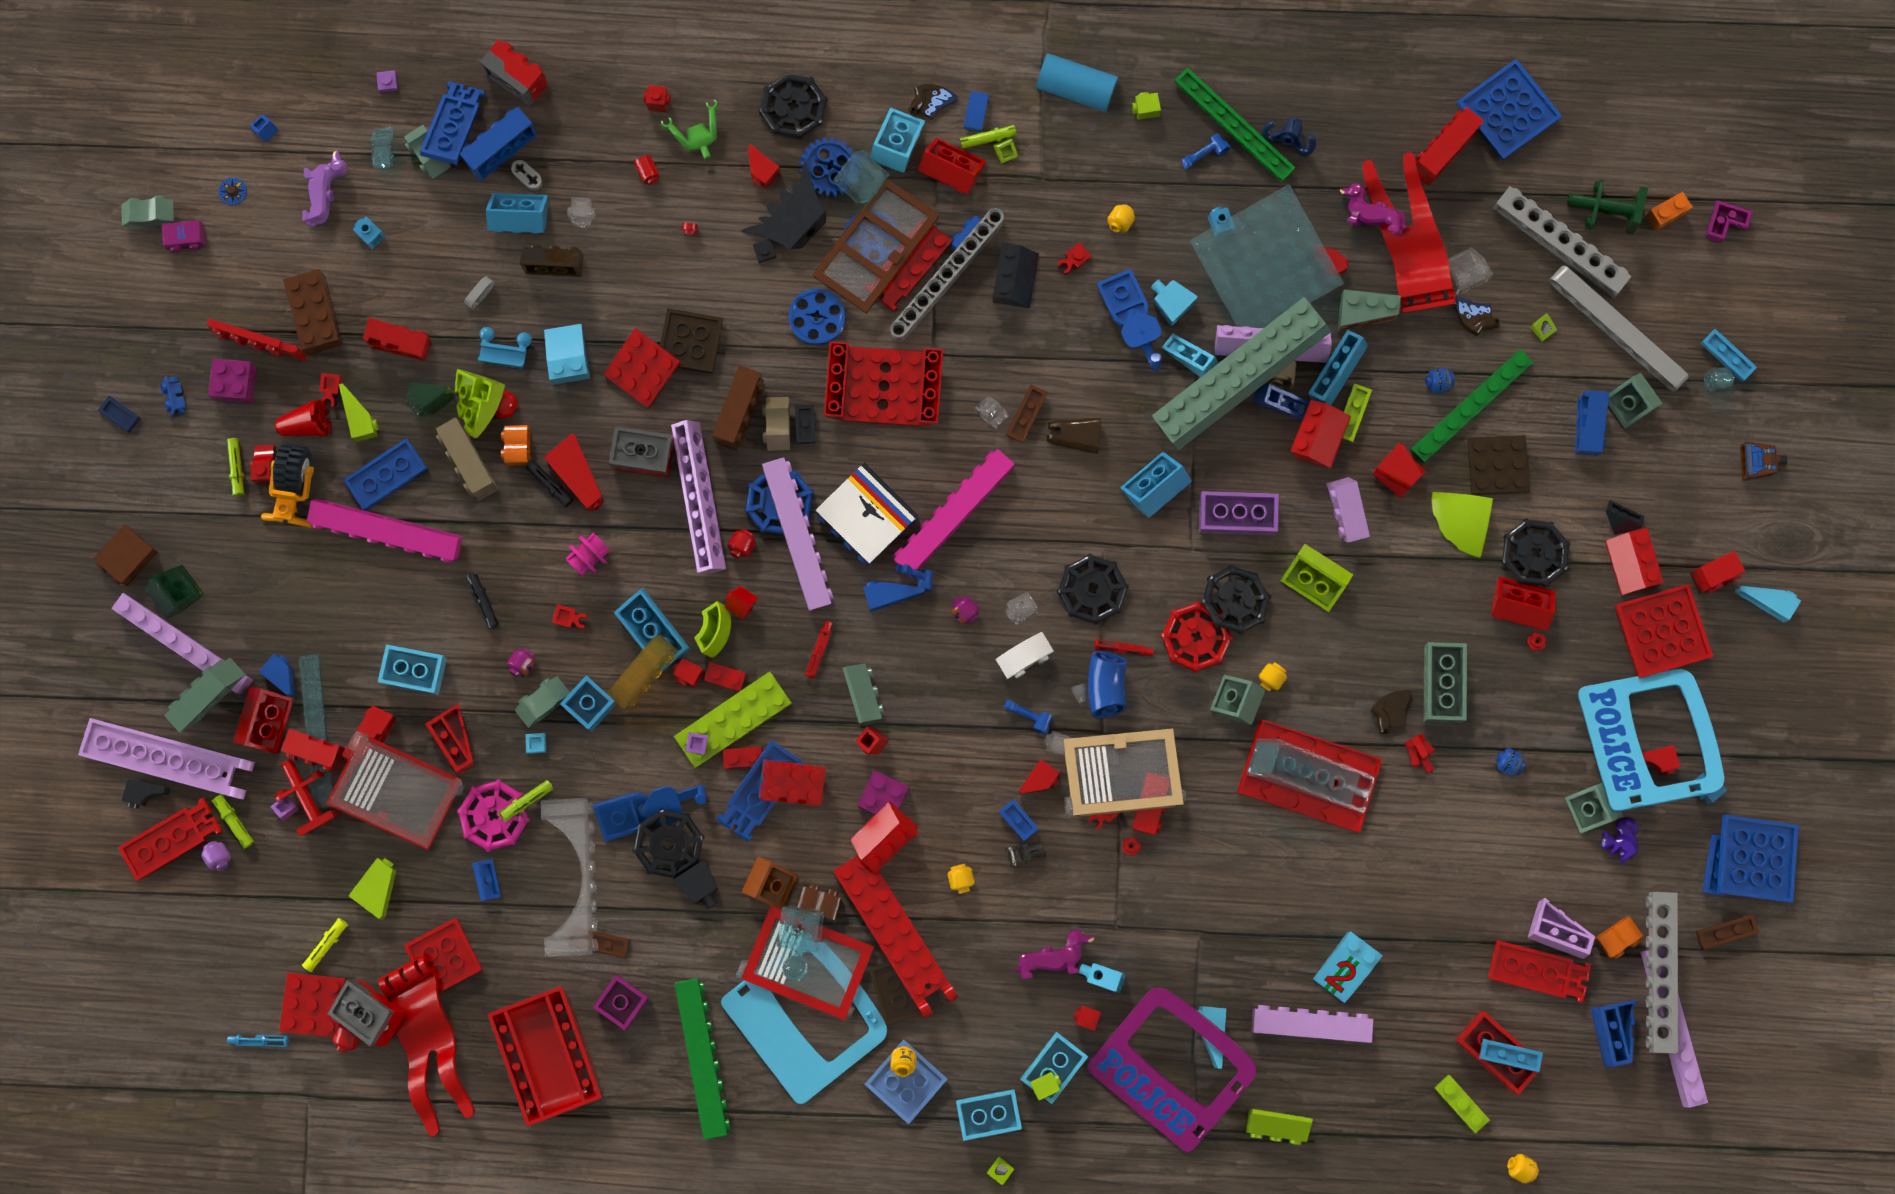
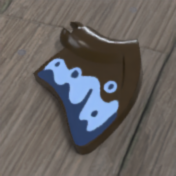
[908,84,958,120]
[1455,296,1500,336]

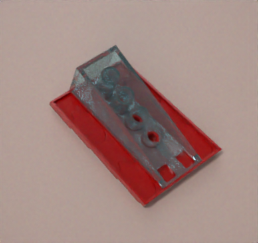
[1237,720,1382,833]

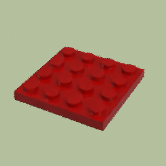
[1614,584,1713,679]

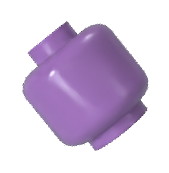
[201,841,231,871]

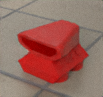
[1373,442,1425,498]

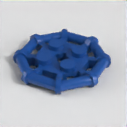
[744,470,814,534]

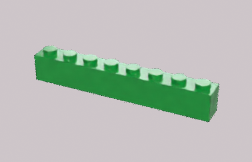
[675,978,731,1140]

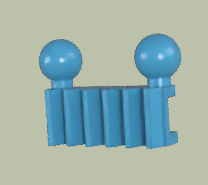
[478,327,532,370]

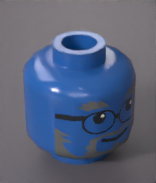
[1425,368,1455,394]
[1495,748,1526,777]

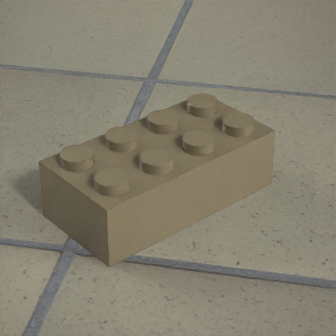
[436,417,499,501]

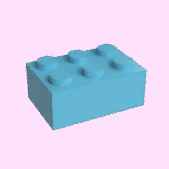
[378,644,447,696]
[1020,1032,1088,1104]
[956,1089,1022,1141]

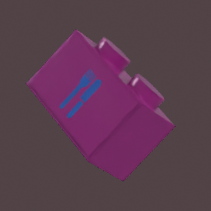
[162,220,206,253]

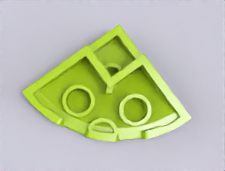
[455,369,505,438]
[1431,492,1493,558]

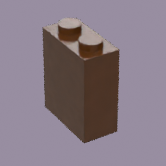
[93,524,158,586]

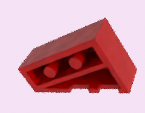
[363,318,431,361]
[425,703,474,776]
[341,705,397,769]
[281,729,345,773]

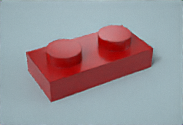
[704,662,746,692]
[723,746,762,770]

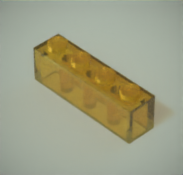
[607,634,677,708]

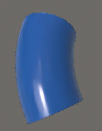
[1088,651,1127,718]

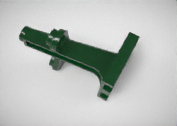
[1567,180,1648,235]

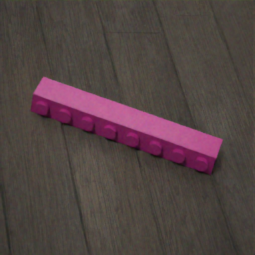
[894,449,1015,577]
[307,498,463,562]

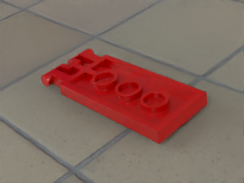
[864,218,952,312]
[207,318,307,361]
[118,798,223,881]
[1487,940,1592,1003]

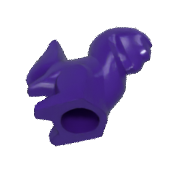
[1601,817,1639,865]

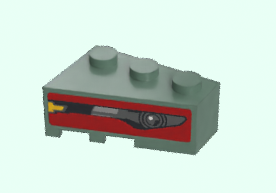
[1337,290,1401,332]

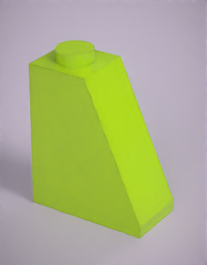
[349,858,397,920]

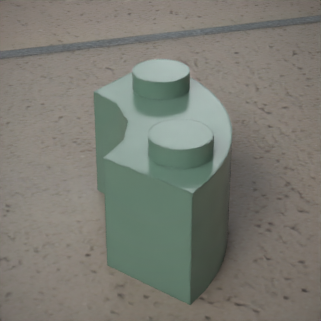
[404,125,451,179]
[121,196,174,227]
[515,676,570,728]

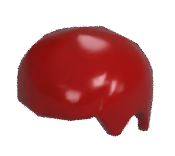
[494,390,519,419]

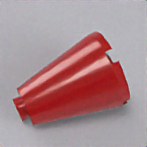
[275,400,331,437]

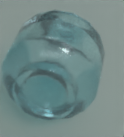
[1703,368,1734,392]

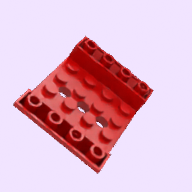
[824,341,943,427]

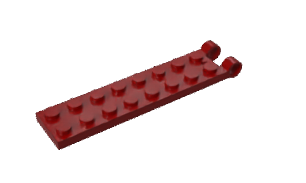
[833,855,958,1019]

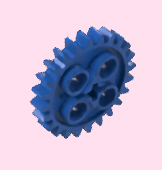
[799,137,860,198]

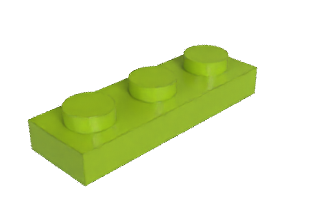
[1342,383,1372,443]
[1434,1075,1490,1133]

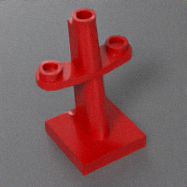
[275,759,341,837]

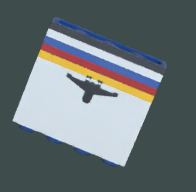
[816,462,919,566]

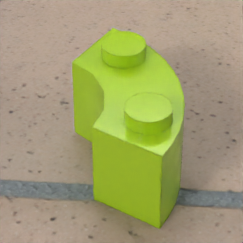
[694,601,731,658]

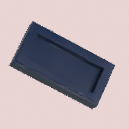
[97,396,141,433]

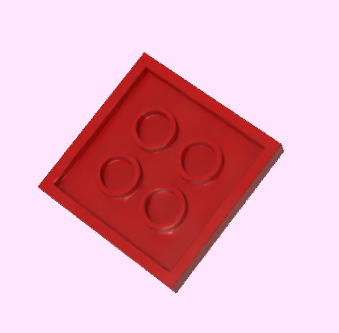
[603,328,681,408]
[403,918,483,993]
[279,973,347,1037]

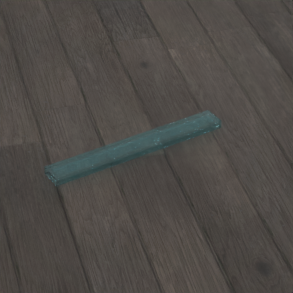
[299,654,333,809]

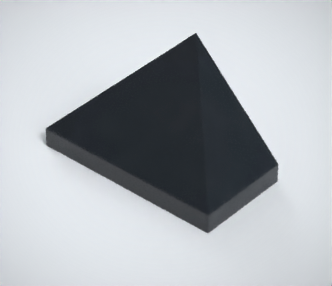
[1606,500,1645,535]

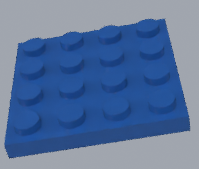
[1456,59,1562,161]
[1717,815,1799,903]

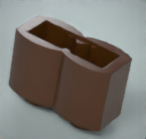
[797,884,842,920]

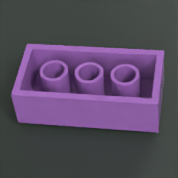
[1199,491,1279,536]

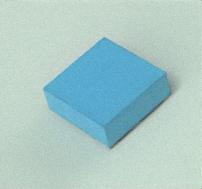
[525,733,546,754]

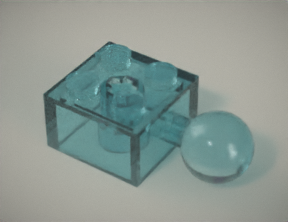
[777,905,824,981]

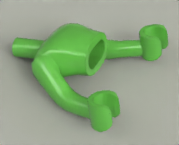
[661,99,718,159]

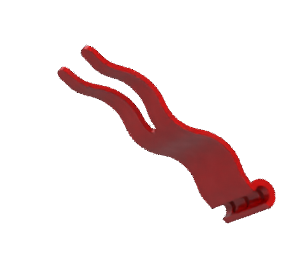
[1362,152,1456,314]
[378,953,475,1136]

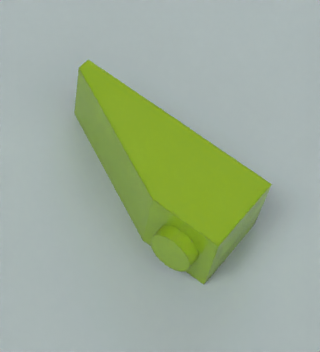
[339,383,379,442]

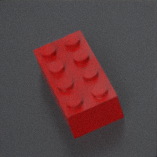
[1416,107,1484,187]
[1454,1011,1544,1095]

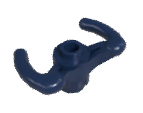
[1262,117,1316,156]

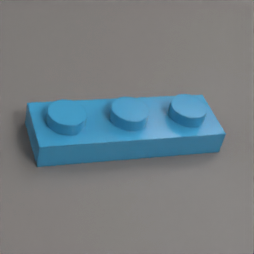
[1700,329,1757,382]
[1479,1039,1543,1072]

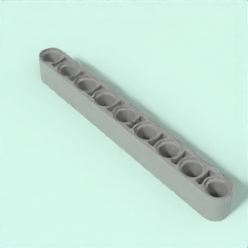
[890,208,1004,342]
[1549,266,1689,392]

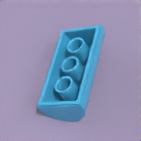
[1036,53,1118,112]
[614,588,690,672]

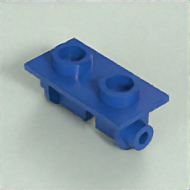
[160,376,186,418]

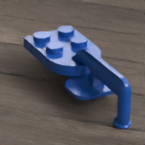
[1096,269,1162,372]
[593,785,706,842]

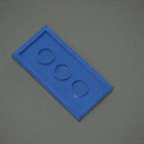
[343,438,428,511]

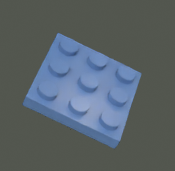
[864,1039,948,1124]

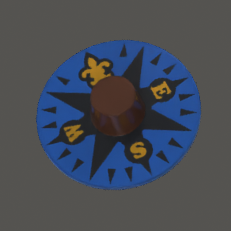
[219,178,247,205]

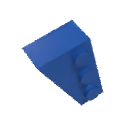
[1575,390,1609,456]
[1591,1000,1636,1067]

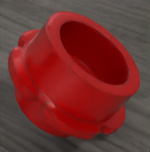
[681,223,699,235]
[1527,632,1546,651]
[1122,837,1141,856]

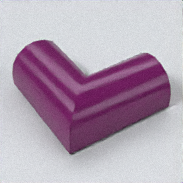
[1705,200,1753,243]

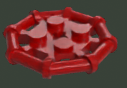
[1160,601,1233,673]

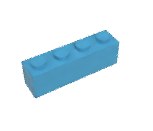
[1308,330,1368,405]

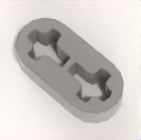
[511,160,543,191]
[464,276,494,309]

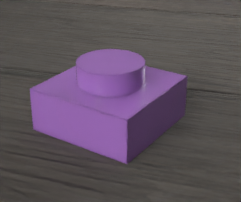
[377,70,398,93]
[685,732,709,755]
[270,796,299,822]

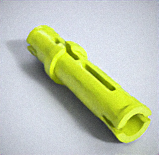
[302,918,348,972]

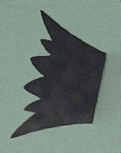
[741,161,826,249]

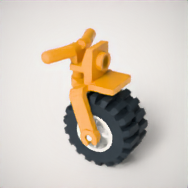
[261,443,314,528]

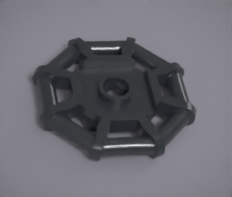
[759,72,828,139]
[1501,518,1571,588]
[1057,553,1129,625]
[1201,565,1271,635]
[632,808,705,879]

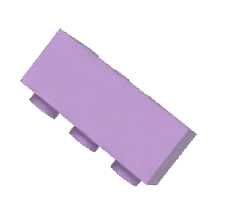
[1327,477,1370,542]
[1528,898,1595,959]

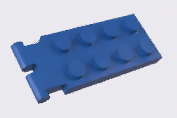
[420,81,485,165]
[716,740,803,842]

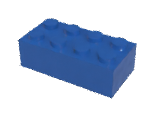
[460,107,538,182]

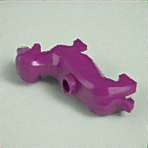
[1340,183,1406,236]
[1015,929,1094,979]

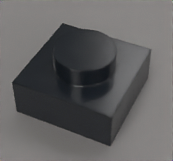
[753,239,776,263]

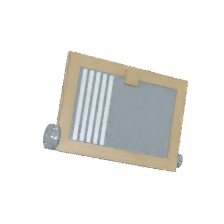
[1063,728,1187,817]

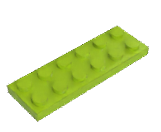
[674,672,792,769]

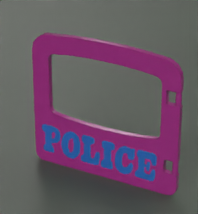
[1087,987,1257,1152]

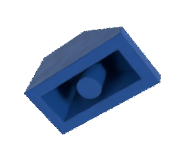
[259,654,295,698]

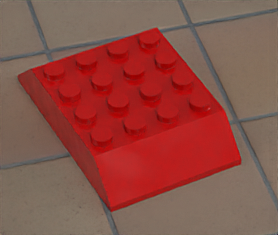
[487,986,602,1127]

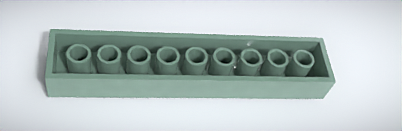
[1152,297,1331,450]

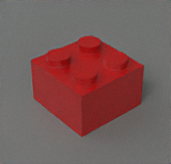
[1690,551,1745,594]

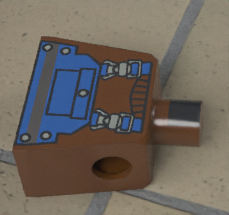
[1740,441,1787,481]

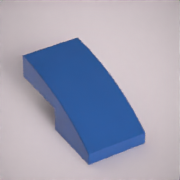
[963,91,989,132]

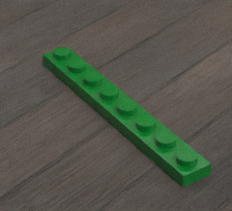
[1174,67,1296,182]
[1410,349,1534,463]

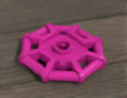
[457,779,530,852]

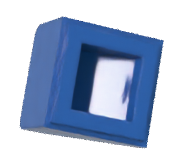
[250,114,278,142]

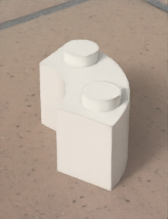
[995,632,1054,679]

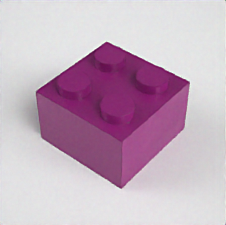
[208,359,256,404]
[857,771,909,815]
[593,975,650,1030]

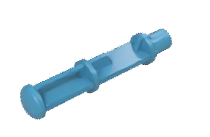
[227,1034,289,1047]

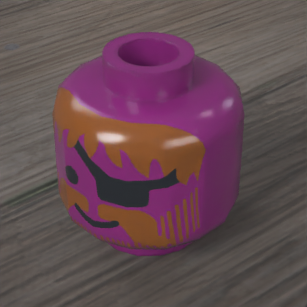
[951,596,979,625]
[507,648,536,678]

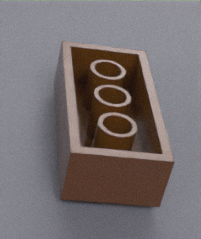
[283,269,343,355]
[712,365,765,451]

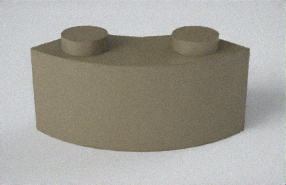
[762,397,790,451]

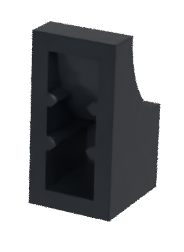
[121,778,170,809]

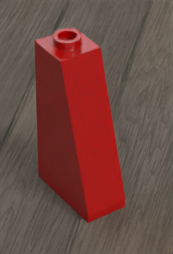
[544,433,604,512]

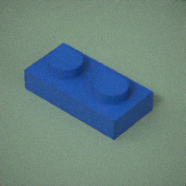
[951,215,981,251]
[999,799,1039,841]
[472,859,501,902]

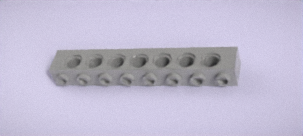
[1493,186,1631,298]
[1646,892,1678,1054]

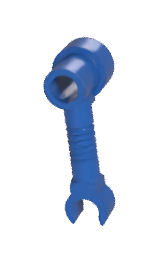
[1182,133,1231,169]
[896,563,933,591]
[1004,700,1053,735]

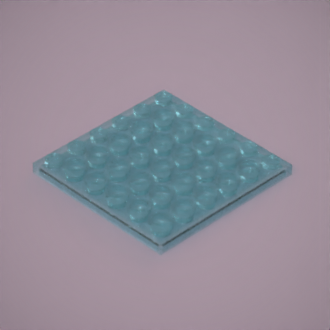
[1189,184,1344,328]

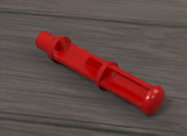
[805,621,833,679]
[1094,639,1154,657]

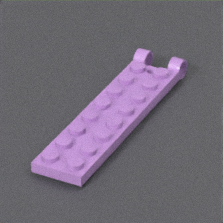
[78,718,255,800]

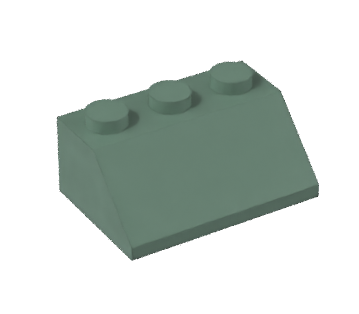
[843,664,885,727]

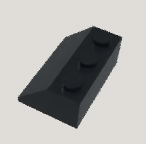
[993,242,1039,308]

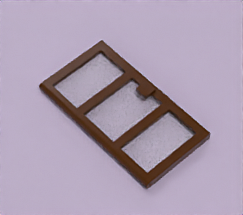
[812,178,940,314]

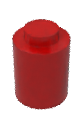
[634,155,660,185]

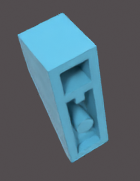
[1162,334,1218,377]
[1734,586,1801,623]

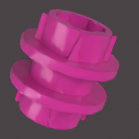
[565,533,610,577]

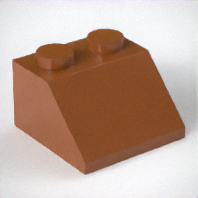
[742,856,798,910]

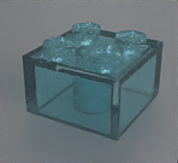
[832,150,889,205]

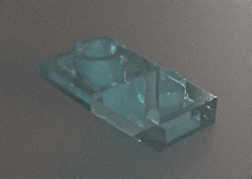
[371,127,395,169]

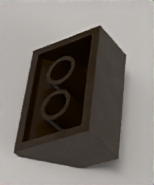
[520,245,583,277]

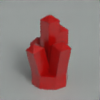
[1404,734,1435,774]

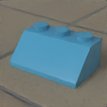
[486,193,548,234]
[1120,452,1192,518]

